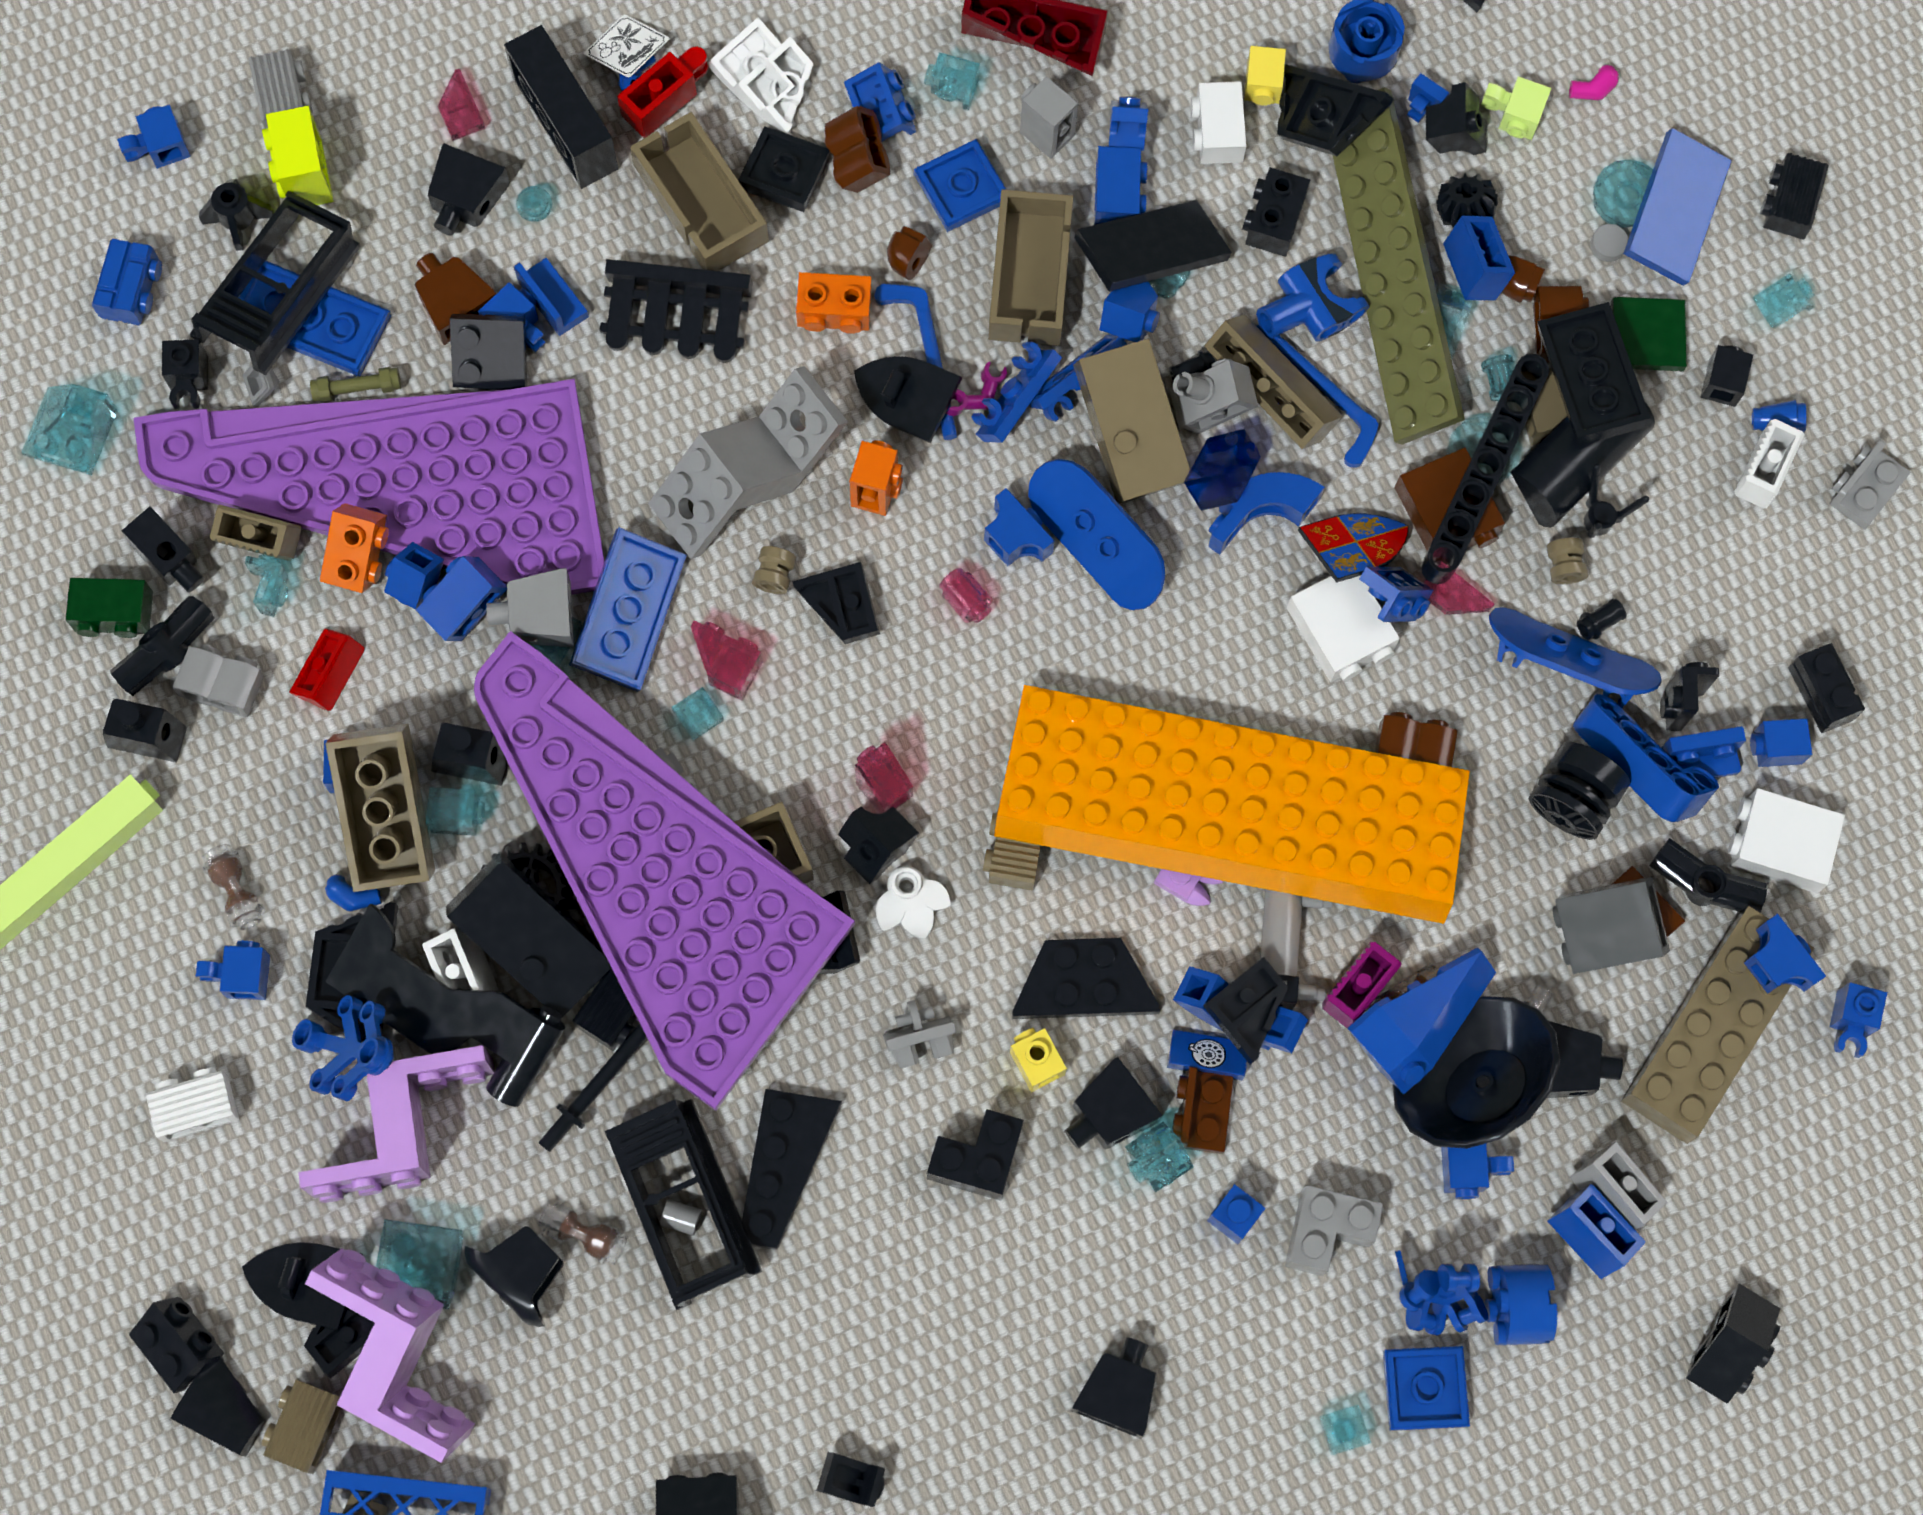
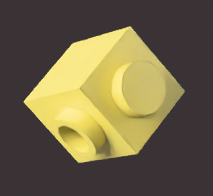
[1244,46,1286,105]
[1010,1028,1067,1093]

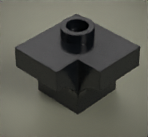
[1426,82,1486,155]
[838,807,919,884]

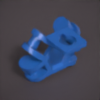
[1395,1250,1489,1336]

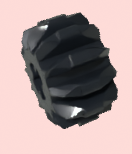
[1436,172,1498,228]

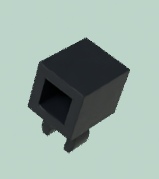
[162,339,208,410]

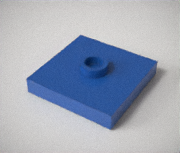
[914,139,1006,232]
[1383,1346,1470,1431]

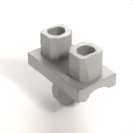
[883,1000,956,1068]

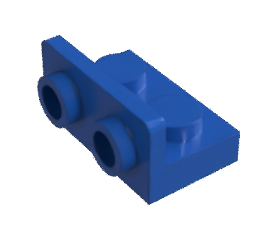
[844,62,917,142]
[1359,567,1434,622]
[1661,726,1746,778]

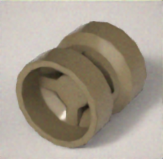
[1546,537,1588,585]
[752,546,797,594]

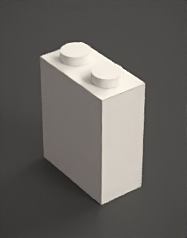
[1287,575,1400,683]
[1728,788,1845,894]

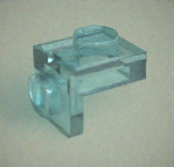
[1753,273,1815,329]
[245,555,289,617]

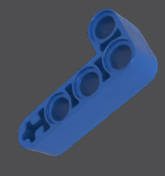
[1573,694,1719,822]

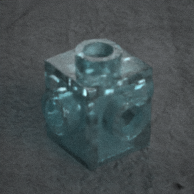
[1125,1121,1194,1193]

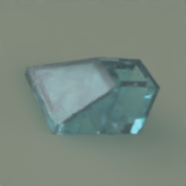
[21,384,118,476]

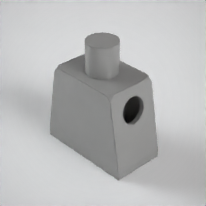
[486,568,574,648]

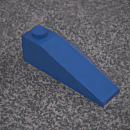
[1347,947,1496,1094]

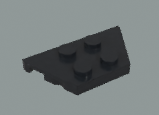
[1277,64,1394,156]
[305,902,398,1043]
[1012,938,1160,1019]

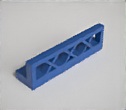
[320,1470,491,1515]

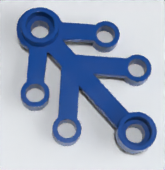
[292,995,394,1101]

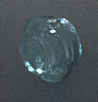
[516,186,552,222]

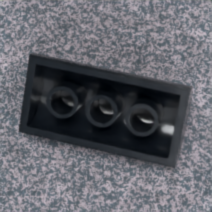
[1511,400,1655,528]

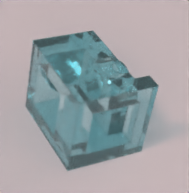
[924,52,980,111]

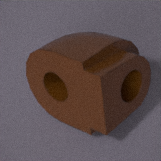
[887,226,932,280]
[1502,255,1545,304]

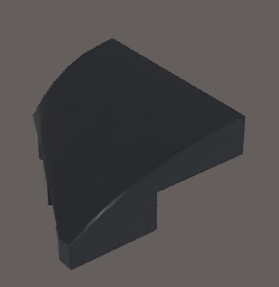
[170,1357,266,1457]

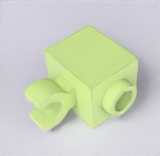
[1481,76,1552,140]

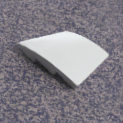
[707,17,814,133]

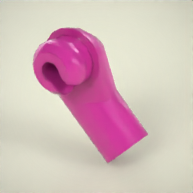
[1569,65,1619,100]

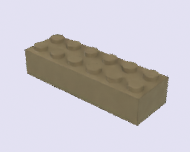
[1621,906,1814,1144]

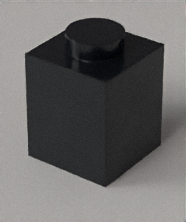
[1700,345,1754,407]

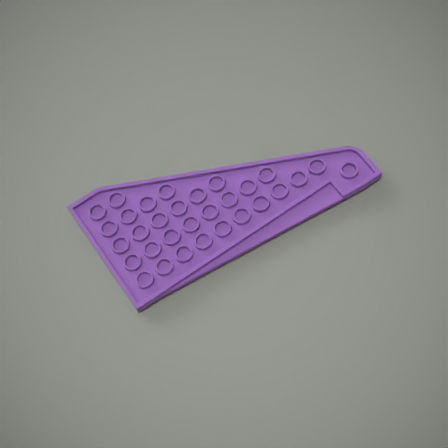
[133,379,605,595]
[474,631,855,1111]

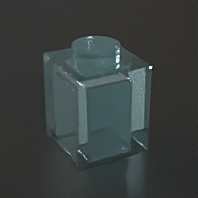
[426,787,485,836]

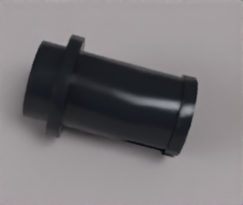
[1169,350,1216,381]
[1577,599,1627,640]

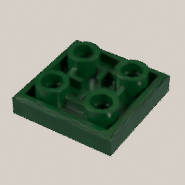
[1611,297,1687,372]

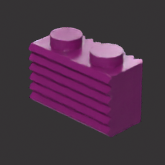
[1322,942,1402,1028]

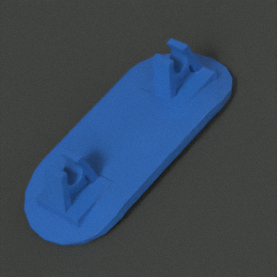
[1028,459,1165,610]
[1489,607,1662,708]

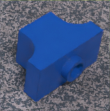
[1108,96,1148,151]
[984,488,1055,567]
[1744,913,1826,994]

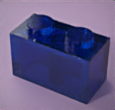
[1184,429,1261,511]

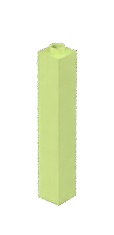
[0,774,163,950]

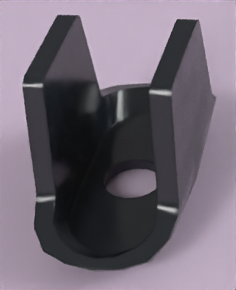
[464,1226,564,1327]

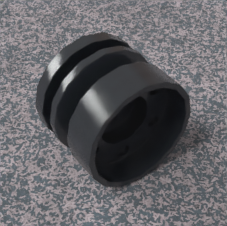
[1528,741,1631,840]

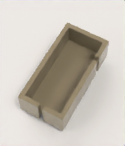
[630,112,769,271]
[988,189,1073,346]

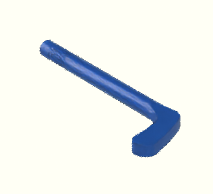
[874,284,958,440]
[1257,324,1378,468]

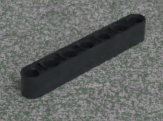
[1421,354,1549,584]

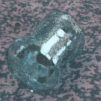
[1481,354,1514,401]

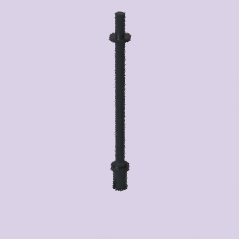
[538,1023,647,1152]

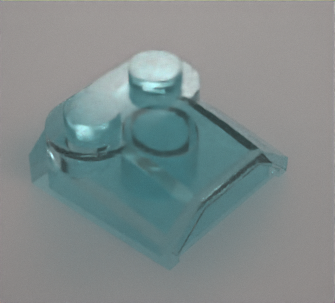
[376,1219,463,1310]

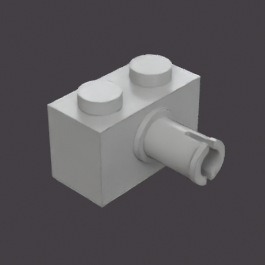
[1169,359,1258,434]

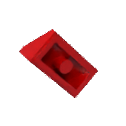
[289,628,364,711]

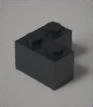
[927,1109,1024,1201]
[1686,1283,1780,1404]

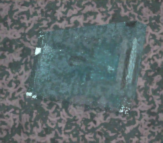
[1437,283,1473,360]

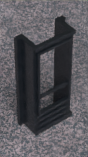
[190,191,360,376]
[605,1099,763,1310]

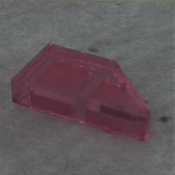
[438,68,485,141]
[1423,561,1494,615]

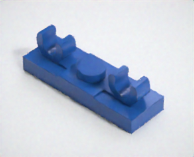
[1029,334,1127,422]
[971,342,1062,443]

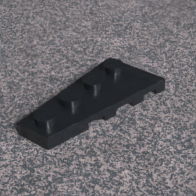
[742,1089,842,1250]

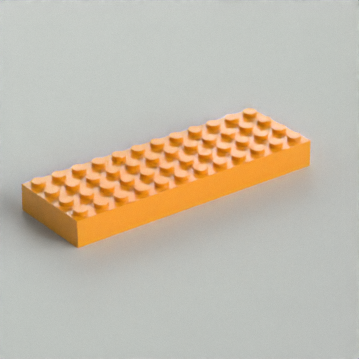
[994,685,1470,924]

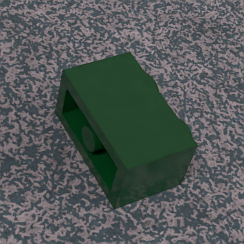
[65,578,153,638]

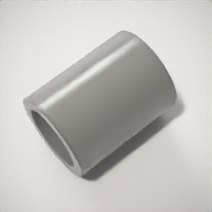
[660,1199,702,1236]

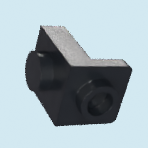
[816,1452,885,1507]

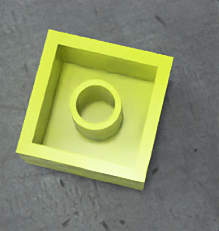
[262,106,334,205]

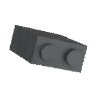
[1553,876,1670,974]

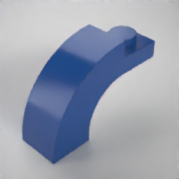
[1208,472,1325,555]
[1173,966,1308,1054]

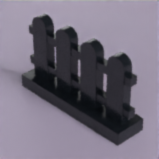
[599,259,753,363]

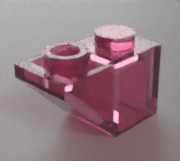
[691,620,763,701]
[855,742,913,813]

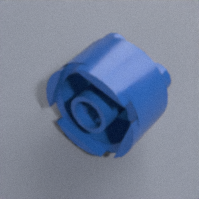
[1329,0,1405,83]
[1485,1264,1557,1345]

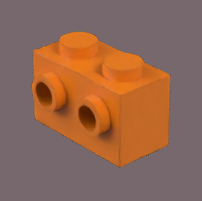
[796,272,872,334]
[849,440,903,516]
[320,503,389,593]

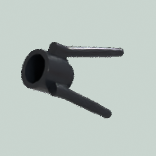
[1584,464,1649,538]

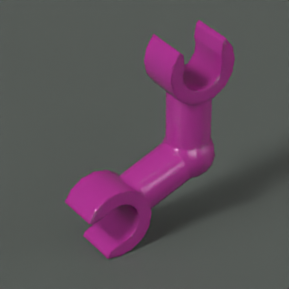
[946,361,1007,416]

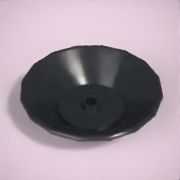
[1392,996,1560,1149]

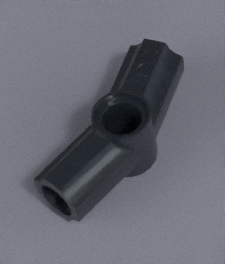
[110,596,215,696]
[1649,838,1767,913]

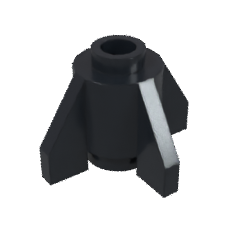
[199,179,274,251]

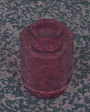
[939,568,993,623]

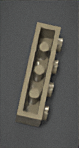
[1204,314,1343,449]

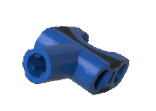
[1256,254,1370,342]

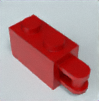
[617,46,708,138]

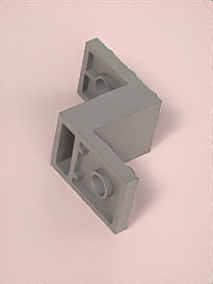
[648,366,848,559]

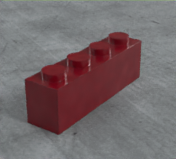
[961,0,1108,77]

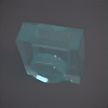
[672,687,724,741]
[1319,1405,1371,1456]

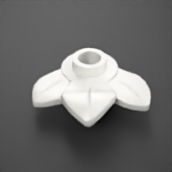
[876,866,951,939]

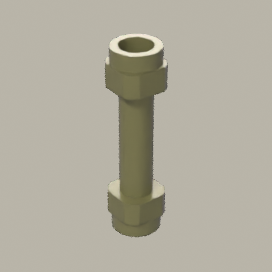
[310,367,401,402]

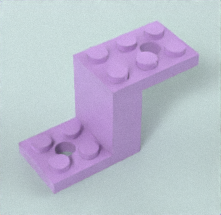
[298,1045,495,1203]
[305,1248,475,1463]

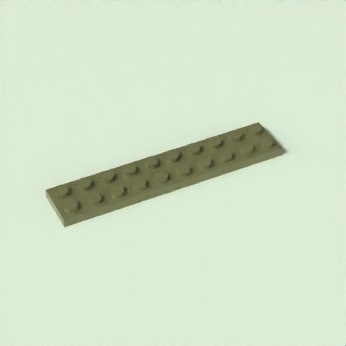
[1333,87,1465,445]

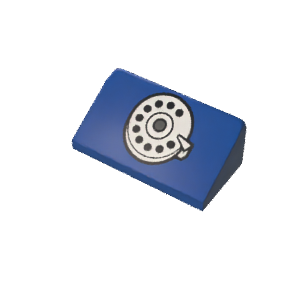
[1167,1029,1247,1081]

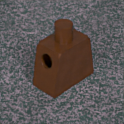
[414,253,496,345]

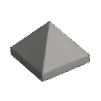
[242,365,280,407]

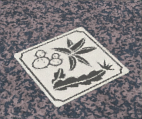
[584,15,670,78]

